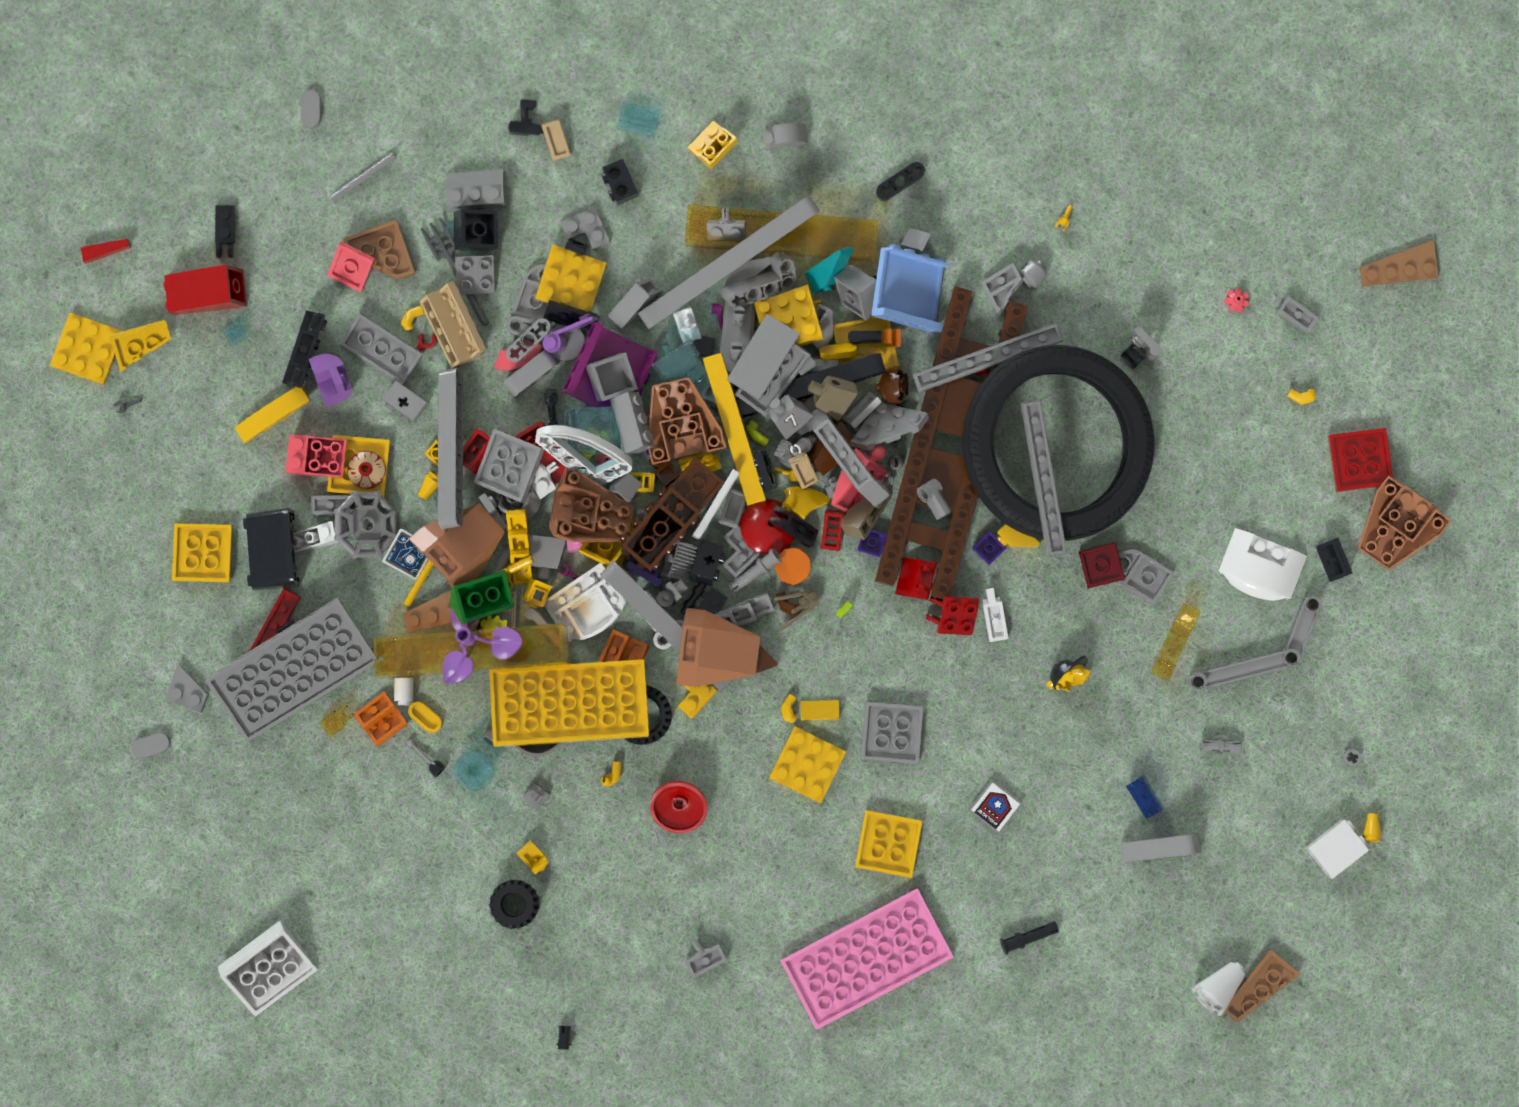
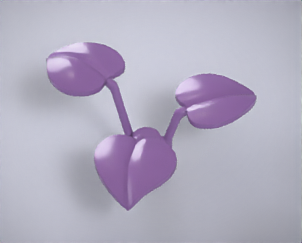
[442,608,523,684]

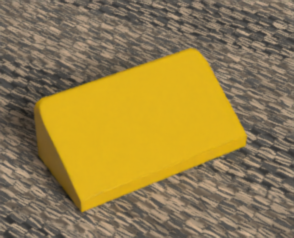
[800,700,839,720]

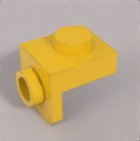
[516,840,549,874]

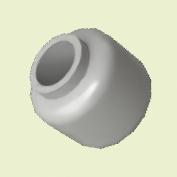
[1019,260,1047,288]

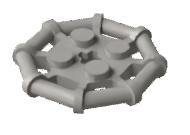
[333,490,398,559]

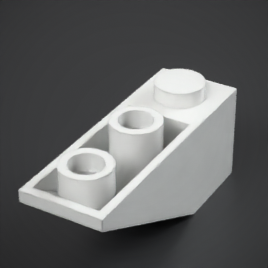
[293,520,349,553]

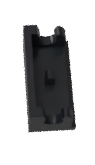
[1316,538,1352,582]

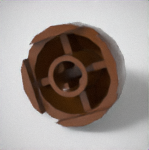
[876,366,908,404]

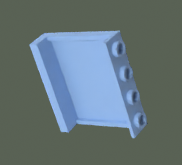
[871,244,952,332]

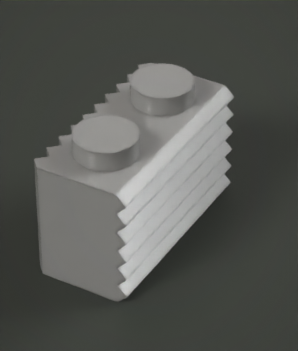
[660,540,698,583]

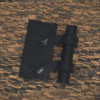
[753,451,777,490]
[680,583,728,615]

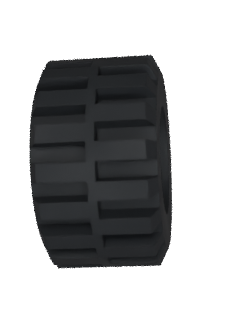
[489,880,539,929]

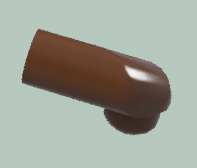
[776,592,800,616]

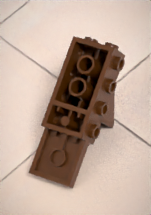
[620,457,725,571]

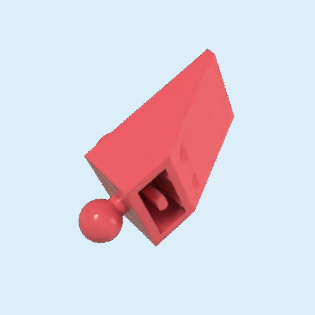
[831,445,889,512]

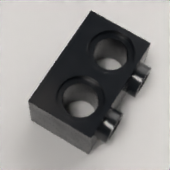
[601,159,639,205]

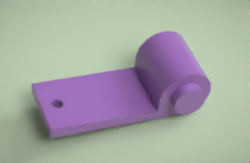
[543,313,598,353]

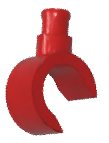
[416,333,438,351]

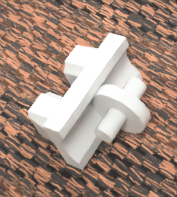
[672,306,701,345]

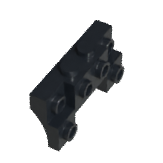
[282,310,328,388]

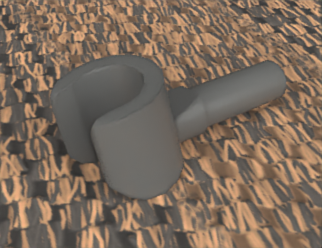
[113,397,142,413]

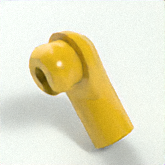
[401,305,425,331]
[1287,388,1317,405]
[780,694,797,723]
[601,761,622,787]

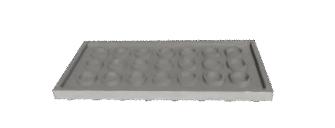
[205,597,379,742]

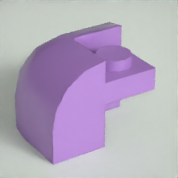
[308,354,353,407]

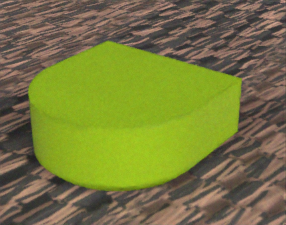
[835,601,854,619]

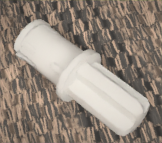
[790,435,818,456]

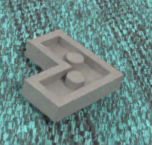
[560,207,610,250]
[478,493,508,531]
[722,526,761,578]

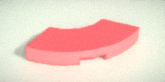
[494,339,543,371]

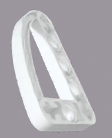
[535,425,633,485]

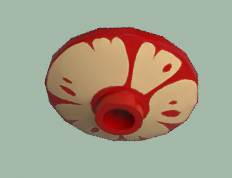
[347,451,386,489]

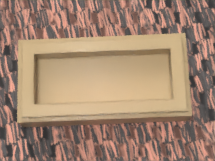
[541,119,571,161]
[788,451,819,490]

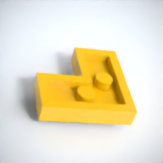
[676,679,718,719]

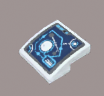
[382,528,428,580]

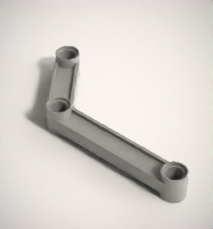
[1188,596,1322,691]

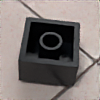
[454,209,498,251]

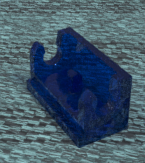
[1126,774,1164,819]

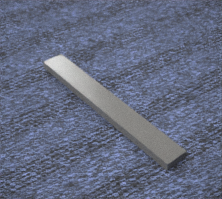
[912,323,1064,393]
[1021,400,1067,557]

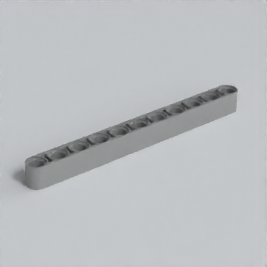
[638,195,820,329]

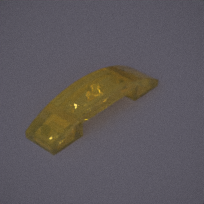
[1151,603,1201,681]

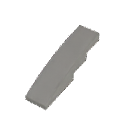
[714,591,775,626]

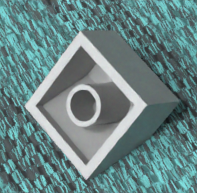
[834,264,876,321]

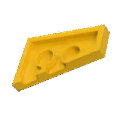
[109,320,171,372]

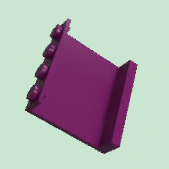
[562,322,658,417]

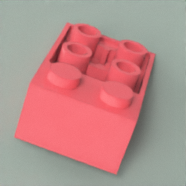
[285,434,347,478]

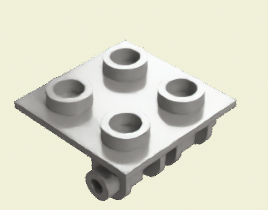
[454,255,495,295]

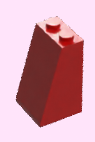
[163,264,247,315]

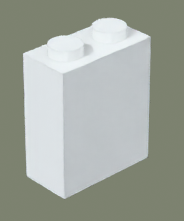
[1305,819,1369,879]

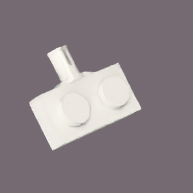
[531,461,559,499]

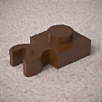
[648,459,680,488]

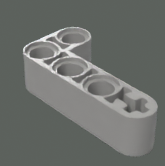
[721,251,796,308]
[1121,833,1201,862]

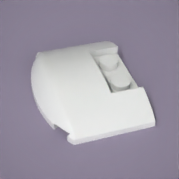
[1219,528,1307,601]
[544,563,627,641]

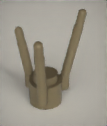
[774,590,819,630]

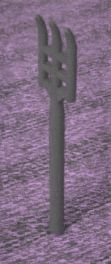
[420,218,489,326]

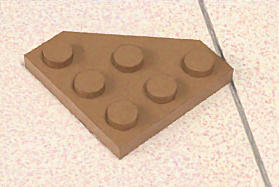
[343,220,416,280]

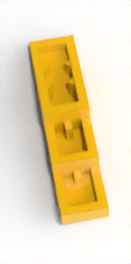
[234,386,311,443]
[506,509,533,585]

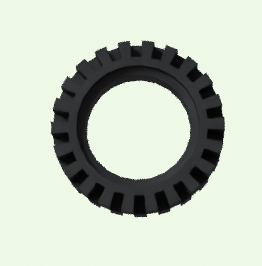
[623,685,672,745]

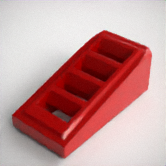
[821,509,845,551]

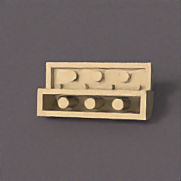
[419,281,486,369]

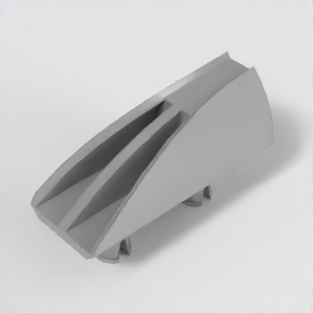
[720,302,755,375]

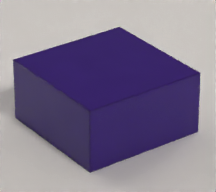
[857,530,887,558]
[972,531,1006,566]

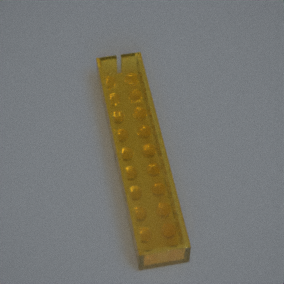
[685,205,878,262]
[373,623,570,679]

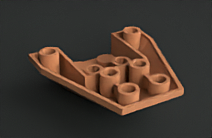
[648,377,726,465]
[549,468,633,542]
[1358,475,1452,570]
[409,503,505,588]
[676,608,760,687]

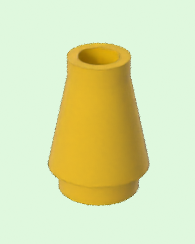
[418,471,438,500]
[1363,813,1382,842]

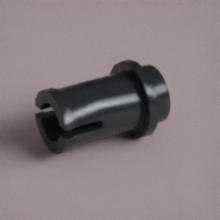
[556,1025,571,1050]

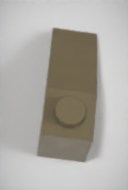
[840,484,892,540]

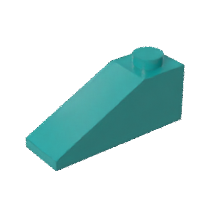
[804,246,854,294]

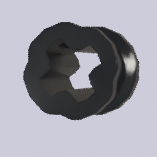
[1120,344,1146,369]

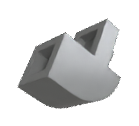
[763,123,809,151]

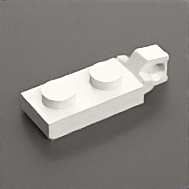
[983,588,1008,642]

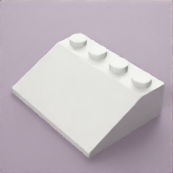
[218,920,318,1016]

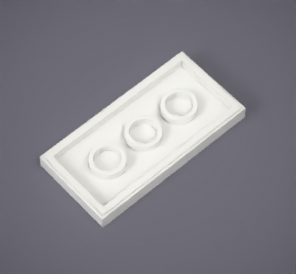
[691,469,739,540]

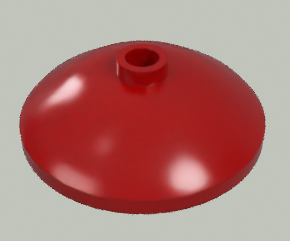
[740,499,795,555]
[650,781,708,834]

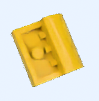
[687,121,739,170]

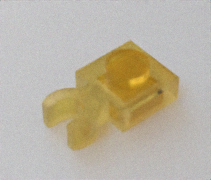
[319,705,355,738]

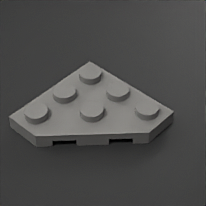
[850,402,929,451]

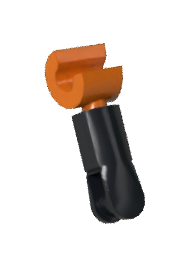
[848,328,901,347]

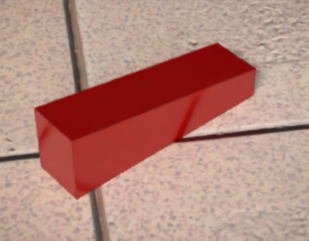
[80,239,131,264]

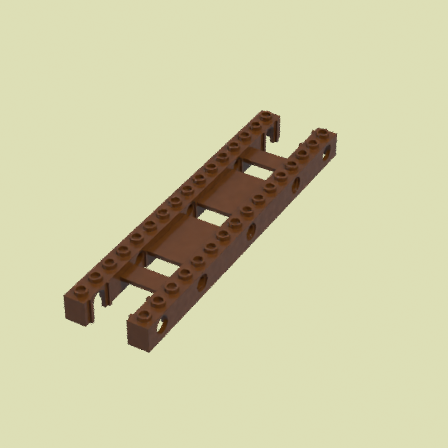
[875,286,1028,600]

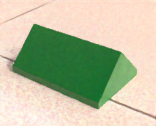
[449,570,515,624]

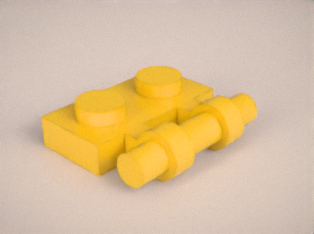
[678,451,722,472]

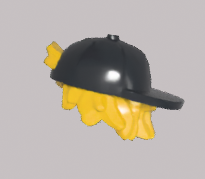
[1046,656,1091,692]

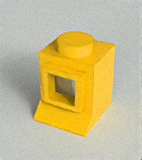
[522,578,553,609]

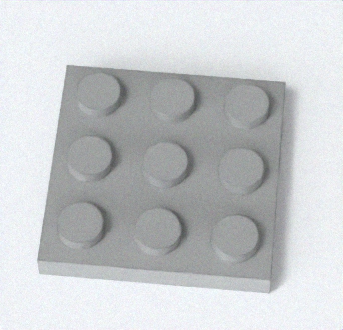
[474,429,544,503]
[861,702,923,764]

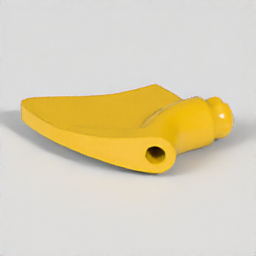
[781,486,830,520]

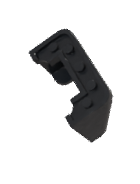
[243,508,300,591]

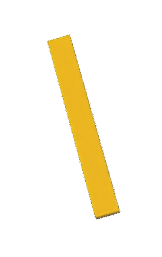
[703,353,766,506]

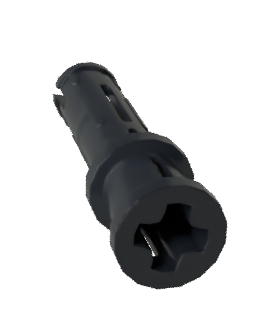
[999,921,1059,955]

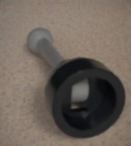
[407,739,446,778]

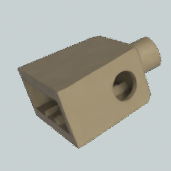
[808,376,858,421]

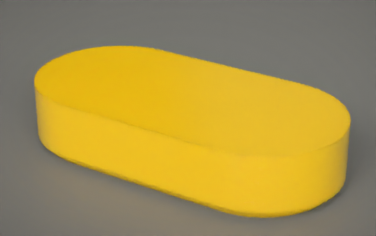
[819,343,858,360]
[408,701,443,733]

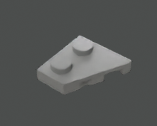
[981,263,1024,315]
[165,665,208,713]

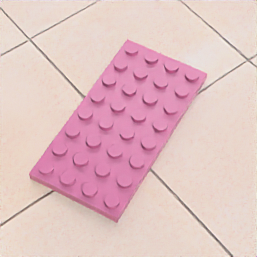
[780,888,954,1030]

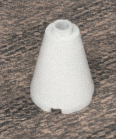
[1192,962,1245,1016]

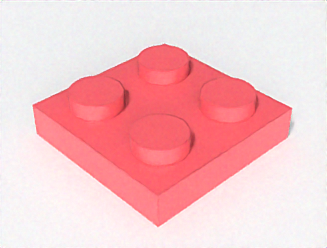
[327,241,376,292]

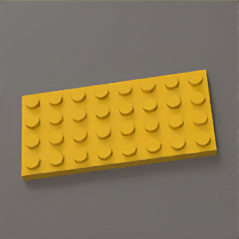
[489,659,649,747]

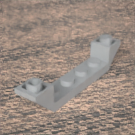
[809,408,890,507]

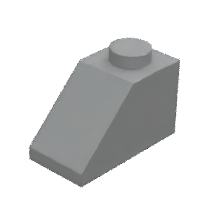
[899,228,931,254]
[809,304,833,350]

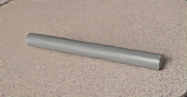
[330,152,396,202]

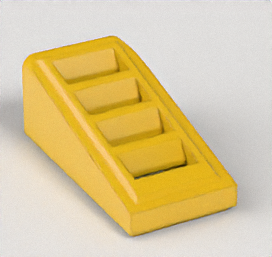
[629,472,656,494]

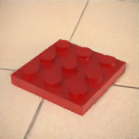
[1328,428,1393,492]

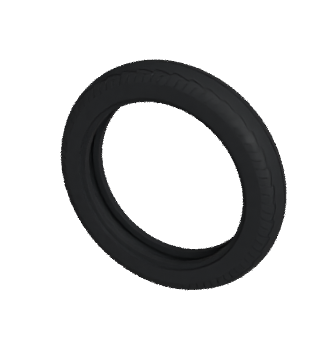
[962,345,1155,541]

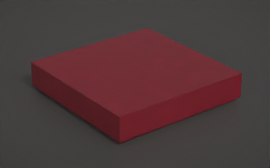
[1079,542,1126,589]

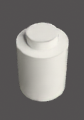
[394,678,414,705]

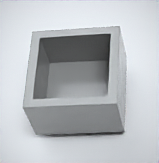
[586,352,638,401]

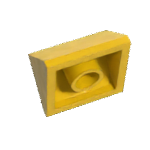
[579,542,626,567]

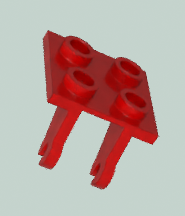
[895,557,937,600]
[925,596,980,635]

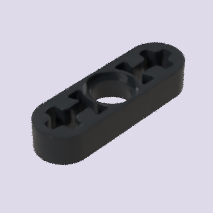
[876,162,925,201]

